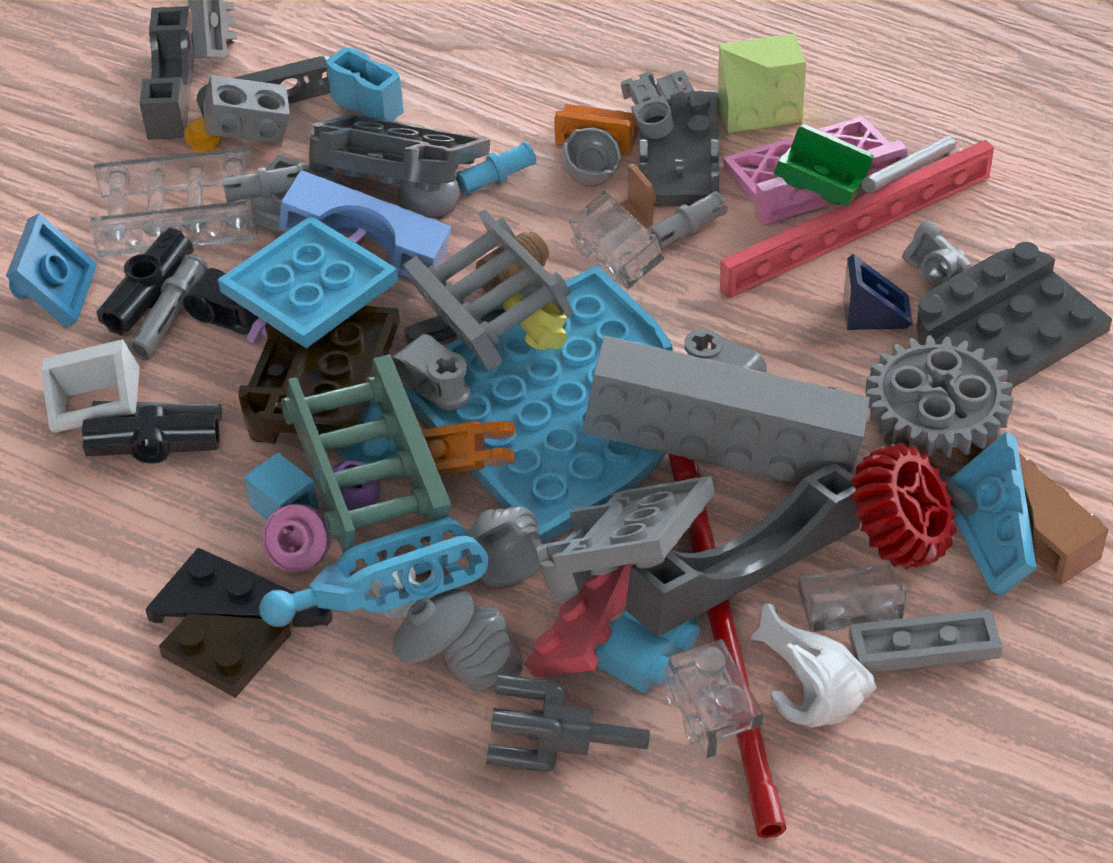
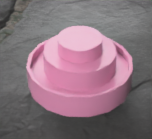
[262,504,331,572]

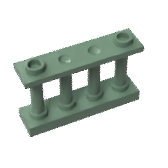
[281,355,451,553]

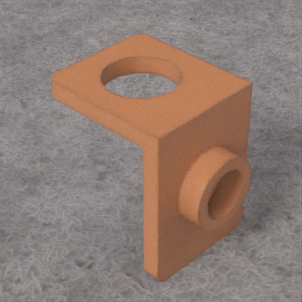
[595,163,656,241]

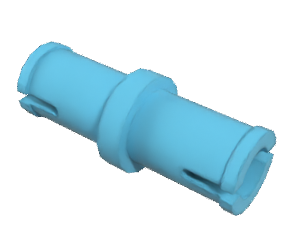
[456,141,536,196]

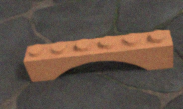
[878,421,1109,585]

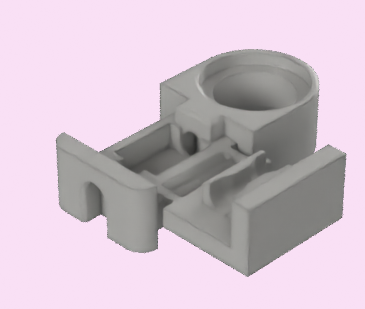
[620,70,697,139]

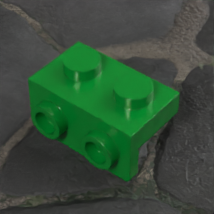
[774,124,874,207]

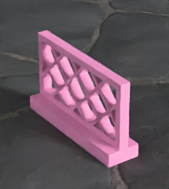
[723,116,908,225]

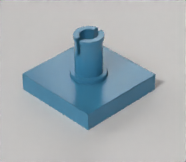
[6,213,97,327]

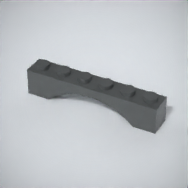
[625,462,860,637]

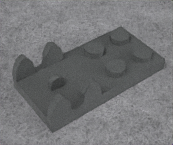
[639,90,719,206]

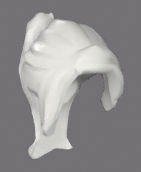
[751,603,876,728]

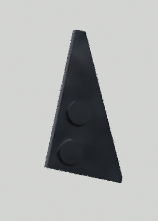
[145,547,333,627]

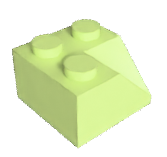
[717,33,806,133]

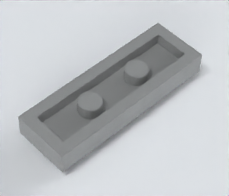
[848,609,1002,673]

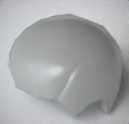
[561,127,621,186]
[398,176,460,217]

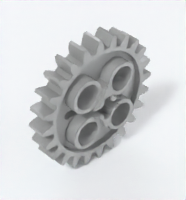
[865,336,1014,458]

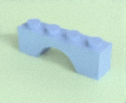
[279,170,452,279]

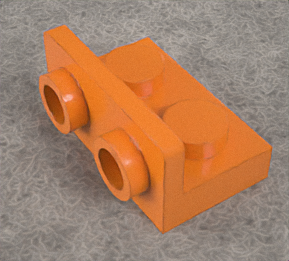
[554,104,639,155]

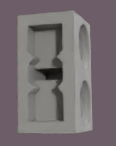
[203,75,290,144]

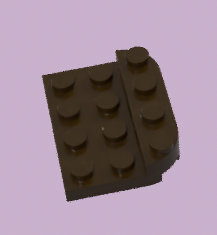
[238,305,400,444]

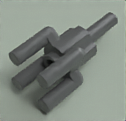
[486,674,650,772]

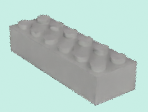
[582,335,870,484]

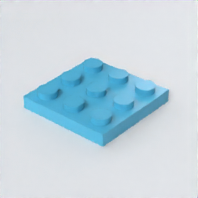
[218,215,398,348]

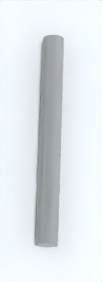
[861,136,956,193]

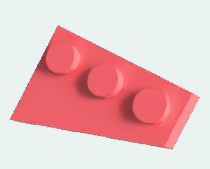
[524,564,631,678]

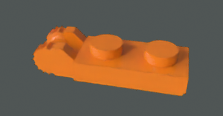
[405,421,515,478]

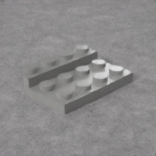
[536,476,715,600]

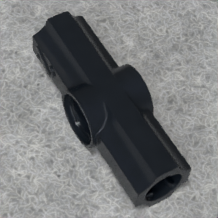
[96,227,194,336]
[82,405,220,464]

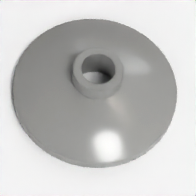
[393,589,475,663]

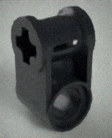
[182,268,259,335]

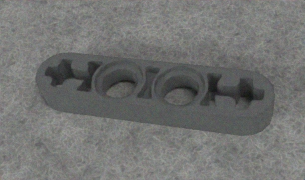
[196,56,330,117]

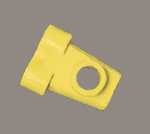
[503,293,568,350]

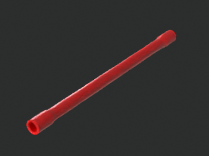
[668,453,787,838]

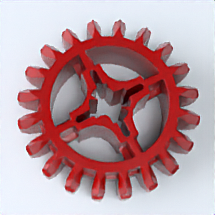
[850,443,957,569]

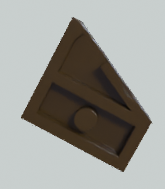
[159,614,292,698]

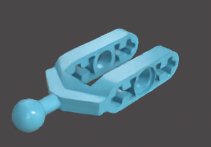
[259,517,488,627]

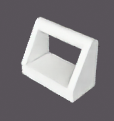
[41,339,140,433]

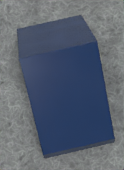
[843,254,913,330]

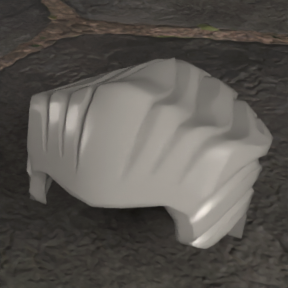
[463,506,542,588]
[444,606,523,691]

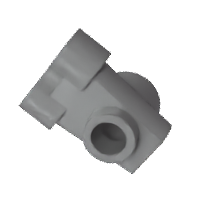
[902,219,973,285]

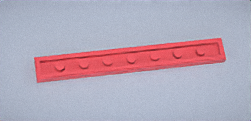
[720,140,994,298]

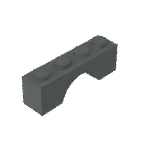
[140,6,194,140]

